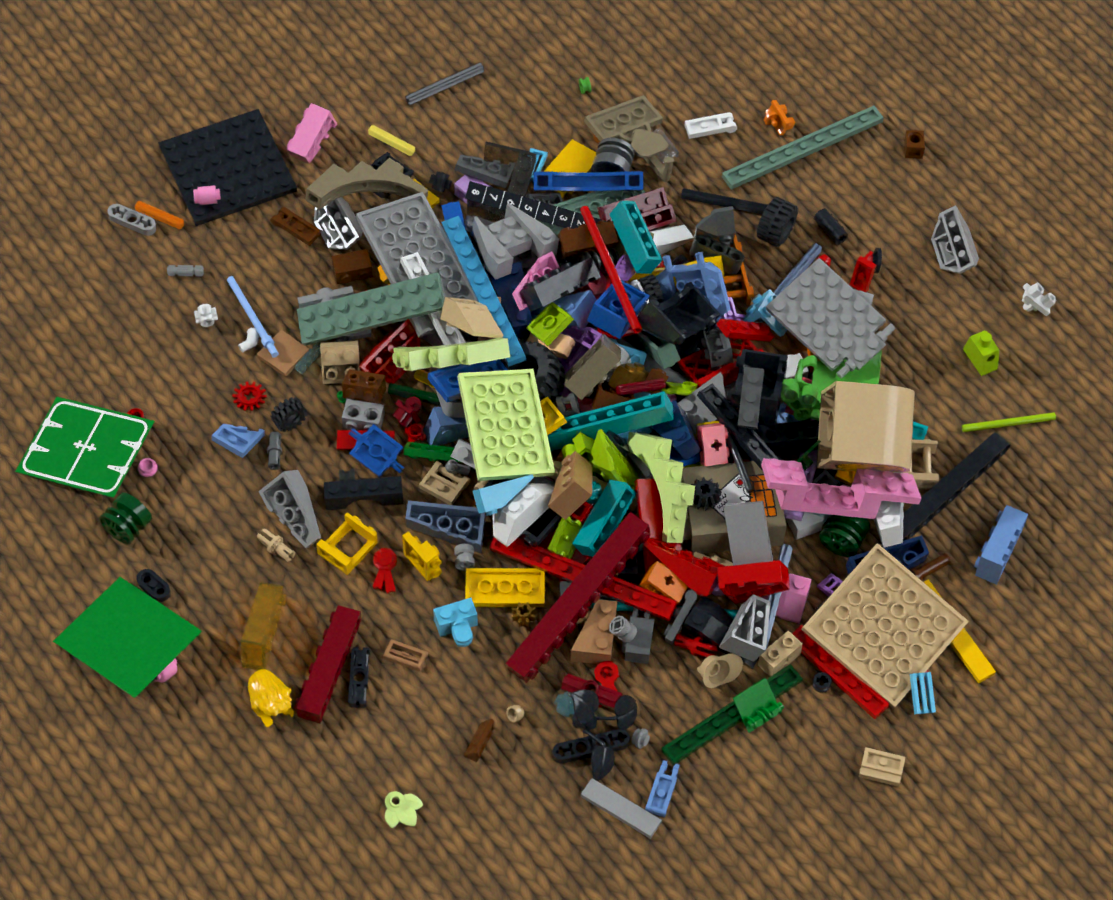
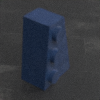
[648,400,702,460]

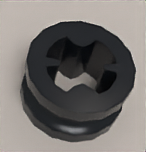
[813,672,831,693]

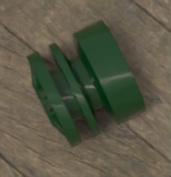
[99,493,152,545]
[819,515,870,557]

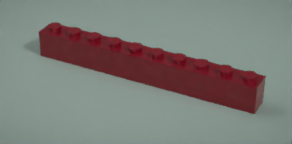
[505,512,651,683]

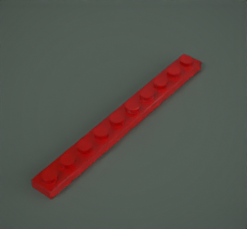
[489,538,677,621]

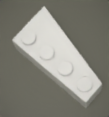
[874,501,904,548]

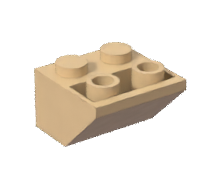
[320,340,360,384]

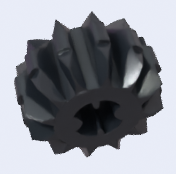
[691,477,722,511]

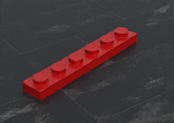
[792,625,889,719]

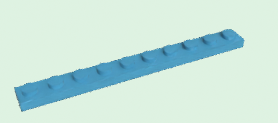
[442,216,526,367]

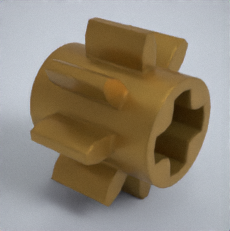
[512,602,535,627]

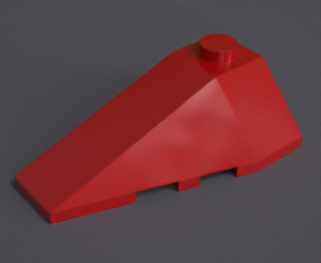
[644,537,725,596]

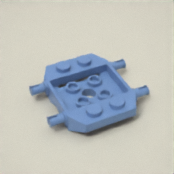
[656,252,731,329]

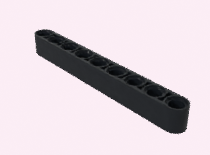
[903,432,1011,541]

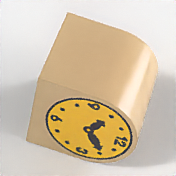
[817,381,915,473]

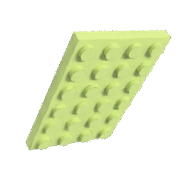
[457,369,555,481]

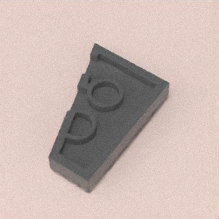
[455,155,516,188]

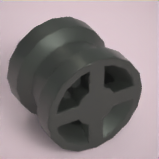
[339,469,355,481]

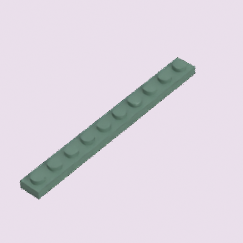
[722,106,884,190]

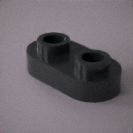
[137,569,171,602]

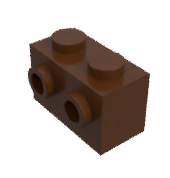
[342,369,386,404]

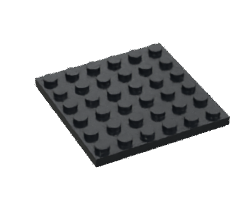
[158,109,297,226]

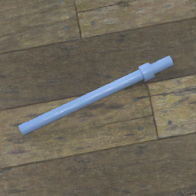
[227,276,279,358]

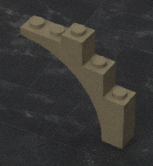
[305,158,428,210]

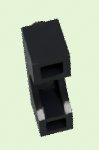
[324,476,404,511]

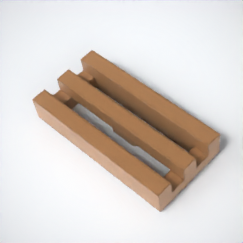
[383,639,428,672]

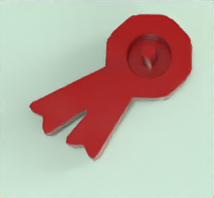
[373,548,397,594]
[594,661,619,708]

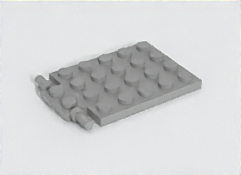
[766,258,896,379]

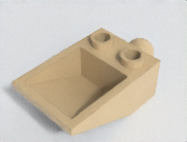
[440,297,503,338]

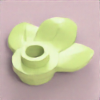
[384,791,423,828]

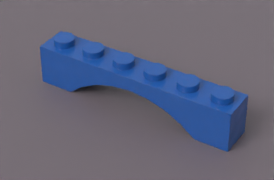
[534,171,643,191]

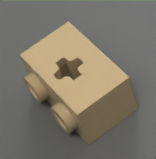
[758,631,802,677]

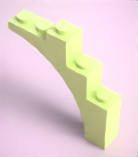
[392,338,510,371]
[627,432,695,543]

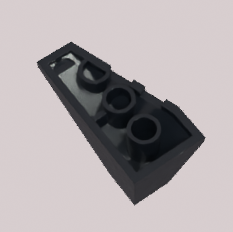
[683,596,759,669]

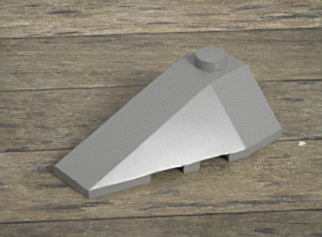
[258,470,321,548]

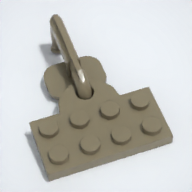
[584,95,674,182]

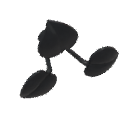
[570,690,637,781]

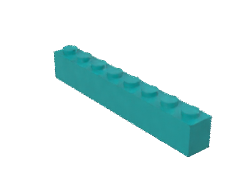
[547,391,673,451]

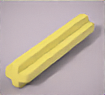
[368,125,415,156]

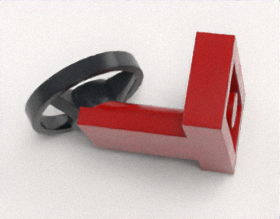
[849,247,882,292]

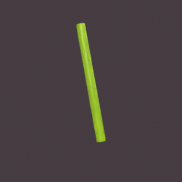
[962,412,1056,432]

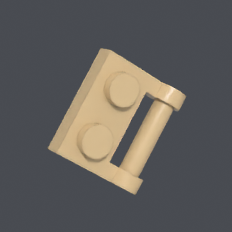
[419,461,470,505]

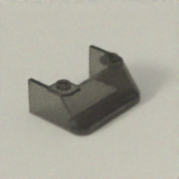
[467,141,536,221]

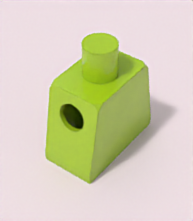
[963,330,999,376]

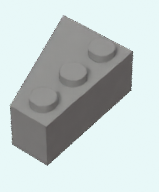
[719,594,770,662]

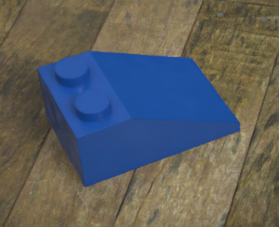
[587,280,650,339]

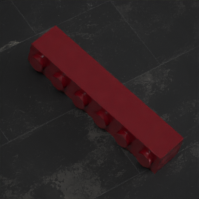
[294,605,362,724]

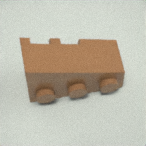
[548,451,593,520]
[571,600,617,664]

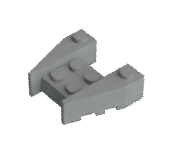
[472,203,559,280]

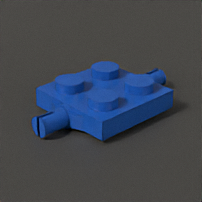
[348,424,405,478]

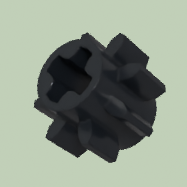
[429,171,452,192]

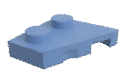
[212,424,265,458]

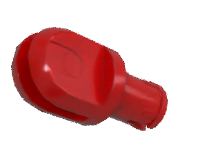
[674,634,718,657]

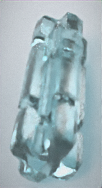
[295,342,321,374]

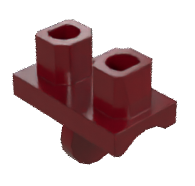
[393,397,422,428]

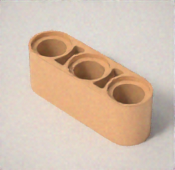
[526,333,575,359]

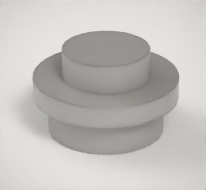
[632,728,650,749]

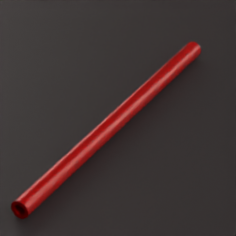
[580,206,642,334]

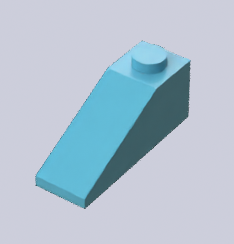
[473,474,534,516]

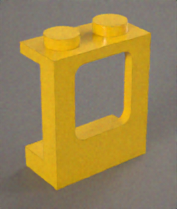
[316,513,378,575]

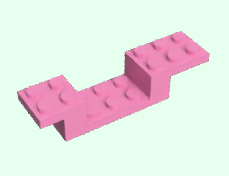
[761,458,921,519]

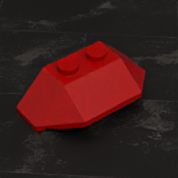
[359,319,420,383]

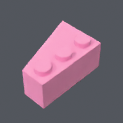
[287,103,337,164]

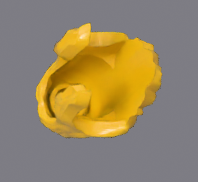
[248,669,294,728]

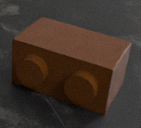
[331,249,373,284]

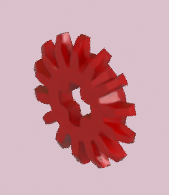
[232,381,267,411]

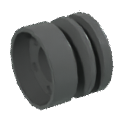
[591,138,635,173]

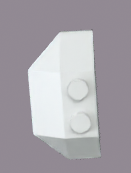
[493,483,554,547]

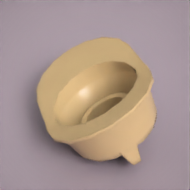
[697,653,743,688]

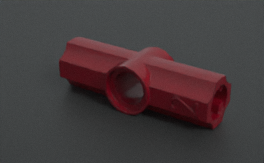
[561,673,623,710]

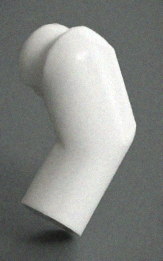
[238,328,259,353]

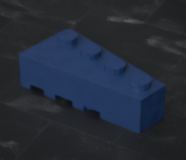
[485,262,532,338]

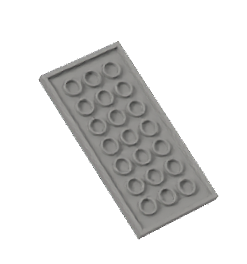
[356,192,477,338]

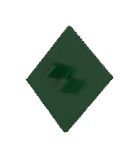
[797,440,821,471]

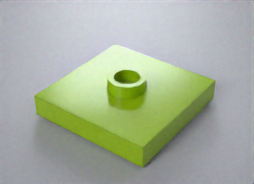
[526,302,574,347]

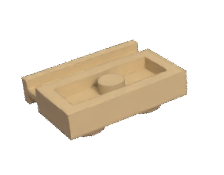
[859,747,905,787]

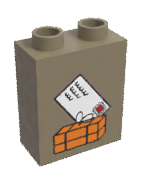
[681,461,786,555]

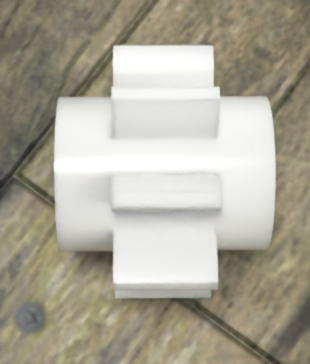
[194,304,218,327]

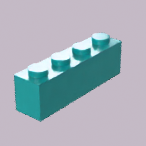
[609,200,662,274]
[572,480,636,557]

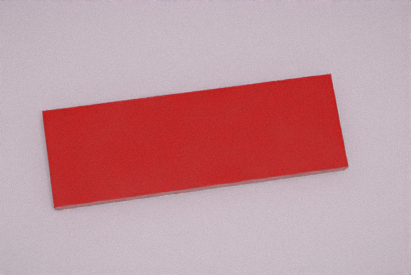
[634,479,687,594]

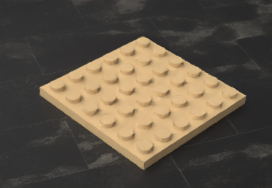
[802,543,969,709]

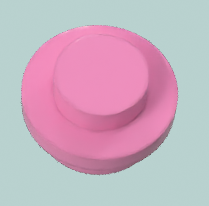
[138,458,157,477]

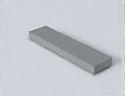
[581,778,662,839]

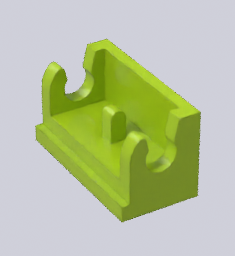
[548,516,583,559]

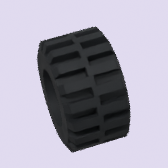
[757,197,798,247]

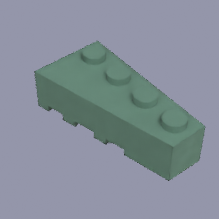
[632,331,681,369]

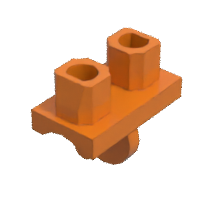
[764,100,795,136]

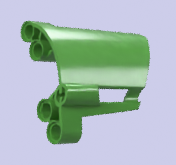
[781,350,882,421]

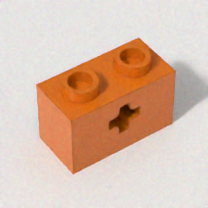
[639,561,688,604]

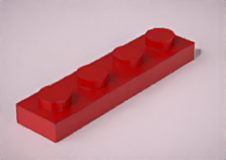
[716,319,775,342]

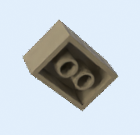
[564,334,621,400]

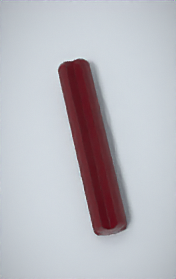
[616,378,666,396]

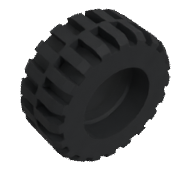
[499,341,565,403]

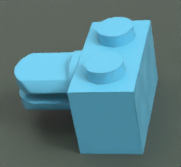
[433,598,478,647]

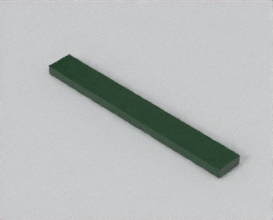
[661,664,803,766]

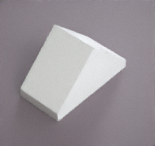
[785,512,824,540]

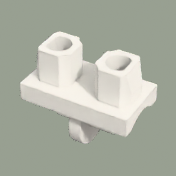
[1022,282,1055,316]

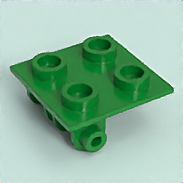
[733,678,784,733]

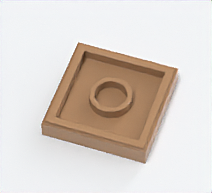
[257,330,310,377]

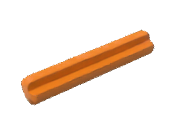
[135,201,184,229]

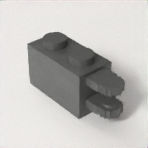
[621,608,654,664]

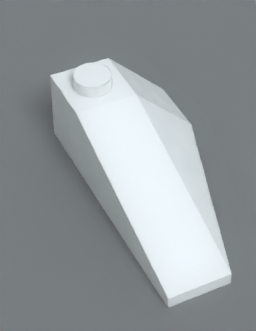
[649,225,694,255]

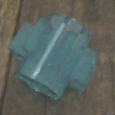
[554,691,574,717]

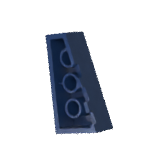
[846,535,929,574]

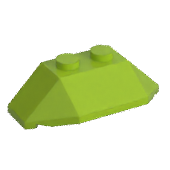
[591,429,640,490]

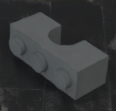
[738,367,764,429]

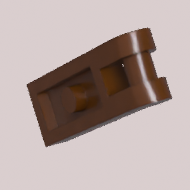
[270,207,321,246]

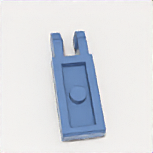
[645,760,680,817]

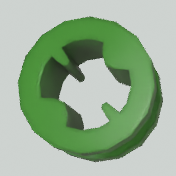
[579,77,591,94]

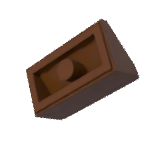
[464,719,495,762]

